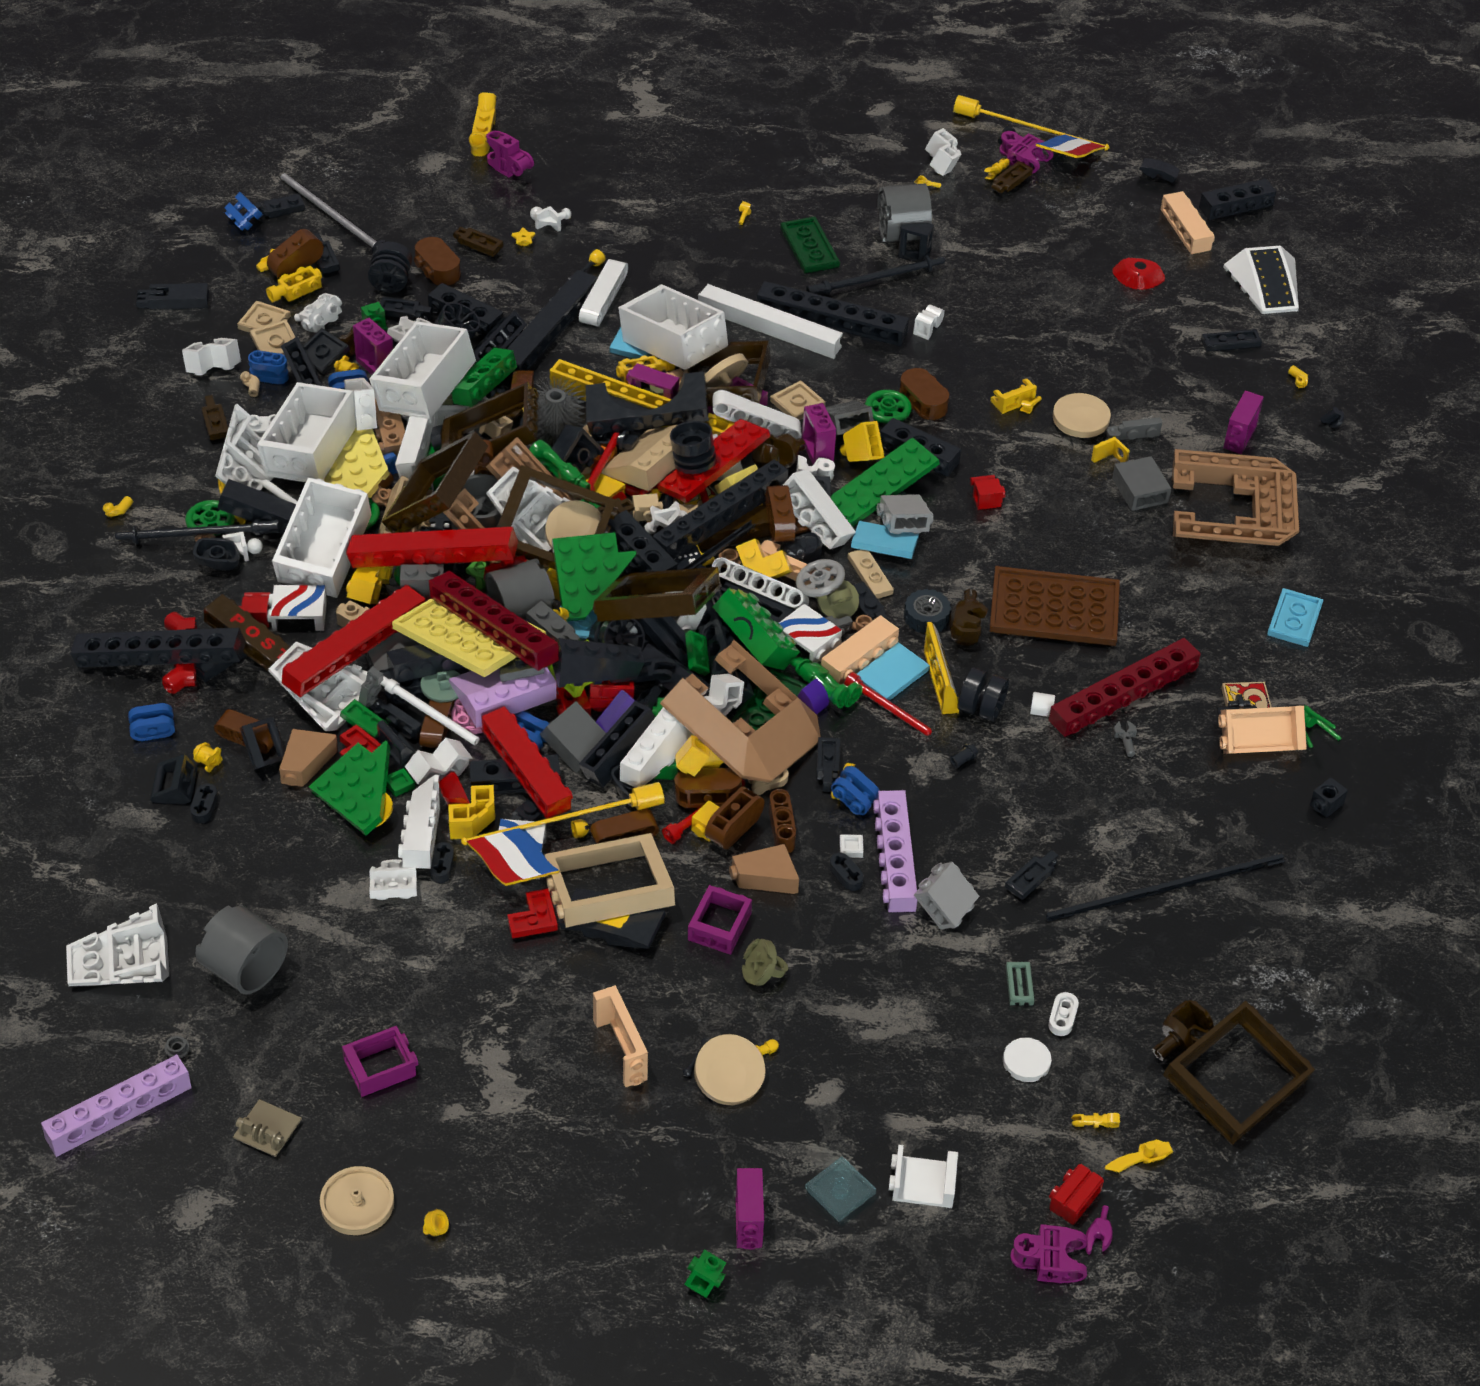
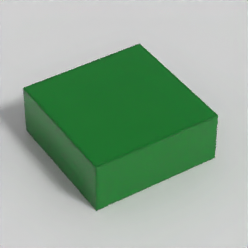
[387,768,415,797]

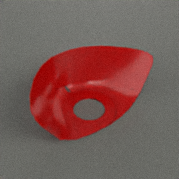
[1112,258,1165,290]
[439,772,470,807]

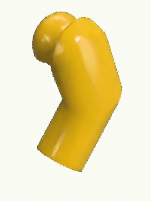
[1288,365,1308,388]
[103,496,133,517]

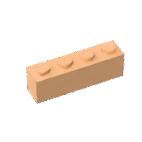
[1161,191,1214,254]
[821,615,899,684]

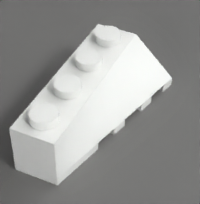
[783,469,856,549]
[620,707,695,788]
[398,775,440,869]

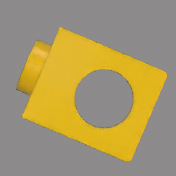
[1091,437,1129,463]

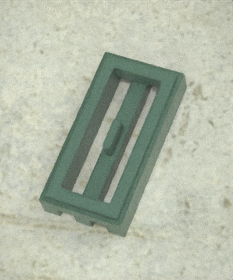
[1006,962,1034,1005]

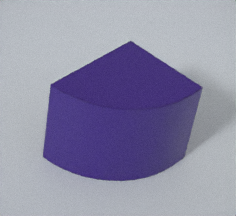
[797,678,829,715]

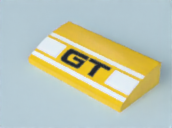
[924,622,959,714]

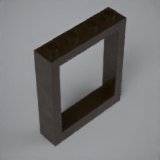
[678,341,771,407]
[441,382,539,457]
[381,431,488,533]
[497,465,618,570]
[593,567,721,622]
[1163,1001,1315,1145]

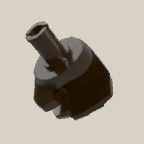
[752,434,806,468]
[949,589,988,645]
[1152,1000,1214,1061]

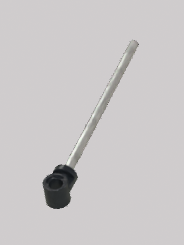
[281,173,386,254]

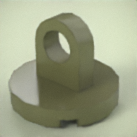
[817,579,859,619]
[742,938,788,986]

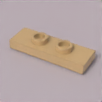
[848,549,894,599]

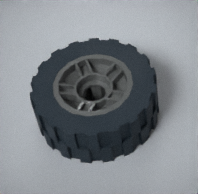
[904,589,951,634]

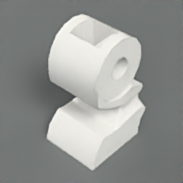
[913,305,944,340]
[796,455,835,482]

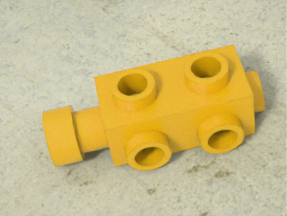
[266,266,322,302]
[616,355,675,384]

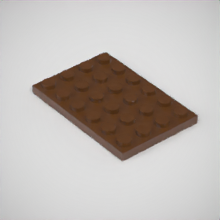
[989,566,1120,646]

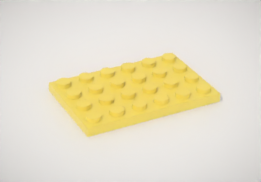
[392,599,546,678]

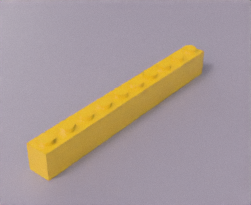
[550,359,735,436]

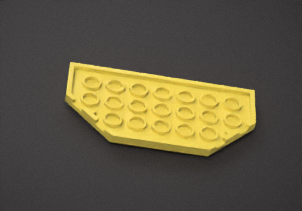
[305,428,389,498]

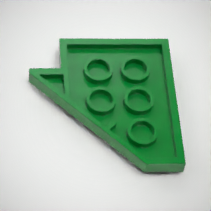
[552,533,636,622]
[309,740,390,836]

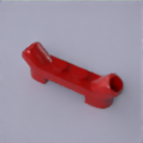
[162,612,197,694]

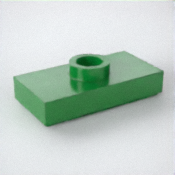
[685,630,710,676]
[340,699,386,740]

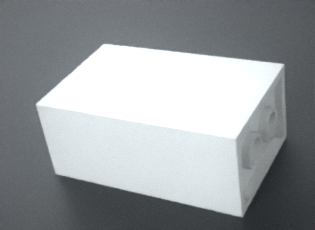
[618,284,728,370]
[369,321,476,419]
[257,382,356,482]
[272,478,372,598]

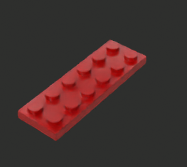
[657,419,771,503]

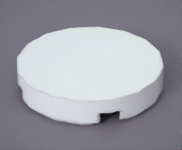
[1003,1038,1052,1082]

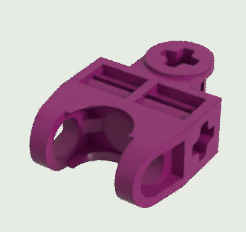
[486,131,534,178]
[999,131,1054,174]
[1010,1224,1087,1283]

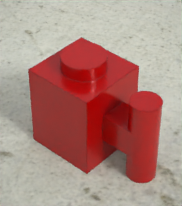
[970,475,1005,510]
[239,592,271,627]

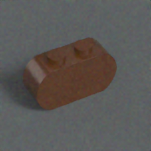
[267,229,324,279]
[414,237,461,285]
[899,368,949,420]
[765,485,795,542]
[674,768,742,808]
[705,786,765,849]

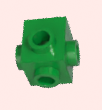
[684,1249,727,1298]

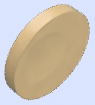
[705,354,748,387]
[1053,393,1111,438]
[545,500,602,550]
[694,1034,765,1105]
[320,1166,394,1235]

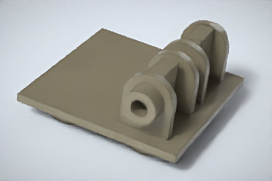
[233,1099,302,1157]

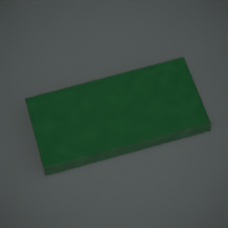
[780,216,840,274]
[731,669,807,731]

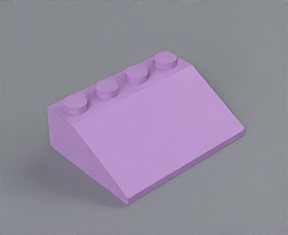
[449,667,557,728]

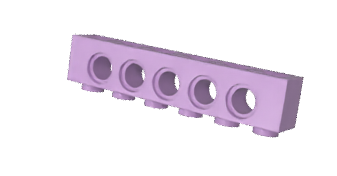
[873,790,917,912]
[41,1055,191,1157]

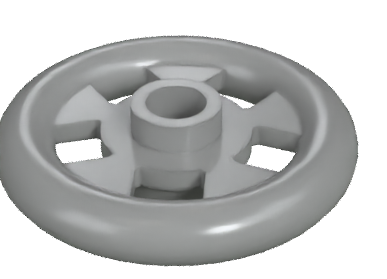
[796,559,845,597]

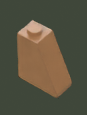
[279,729,338,786]
[729,844,799,894]

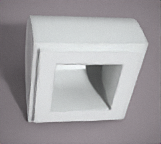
[1030,692,1055,717]

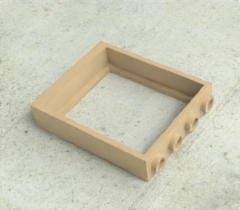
[544,833,675,927]

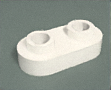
[1048,992,1079,1036]

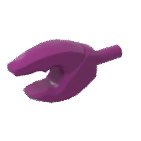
[1085,1205,1113,1254]

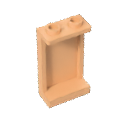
[1218,706,1306,754]
[593,985,648,1087]

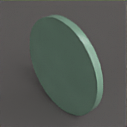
[421,670,460,702]

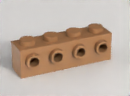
[375,399,405,457]

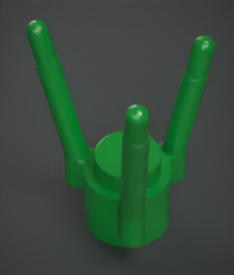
[1304,705,1341,748]

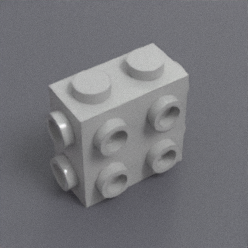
[877,495,933,534]
[914,862,979,930]

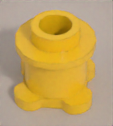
[334,355,359,372]
[193,742,222,772]

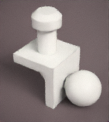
[530,206,571,232]
[644,501,688,534]
[222,532,263,561]

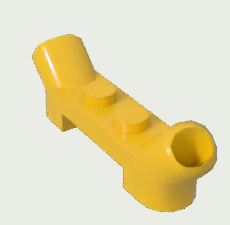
[469,93,496,156]

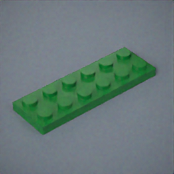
[830,437,939,527]

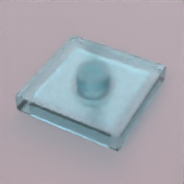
[805,1156,876,1222]

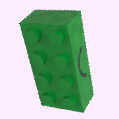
[713,588,800,670]

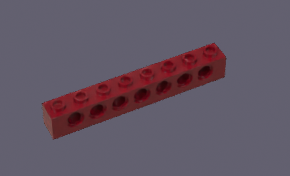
[429,571,559,671]
[1048,638,1201,737]

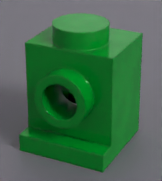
[361,302,388,331]

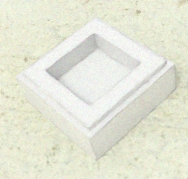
[840,835,863,858]

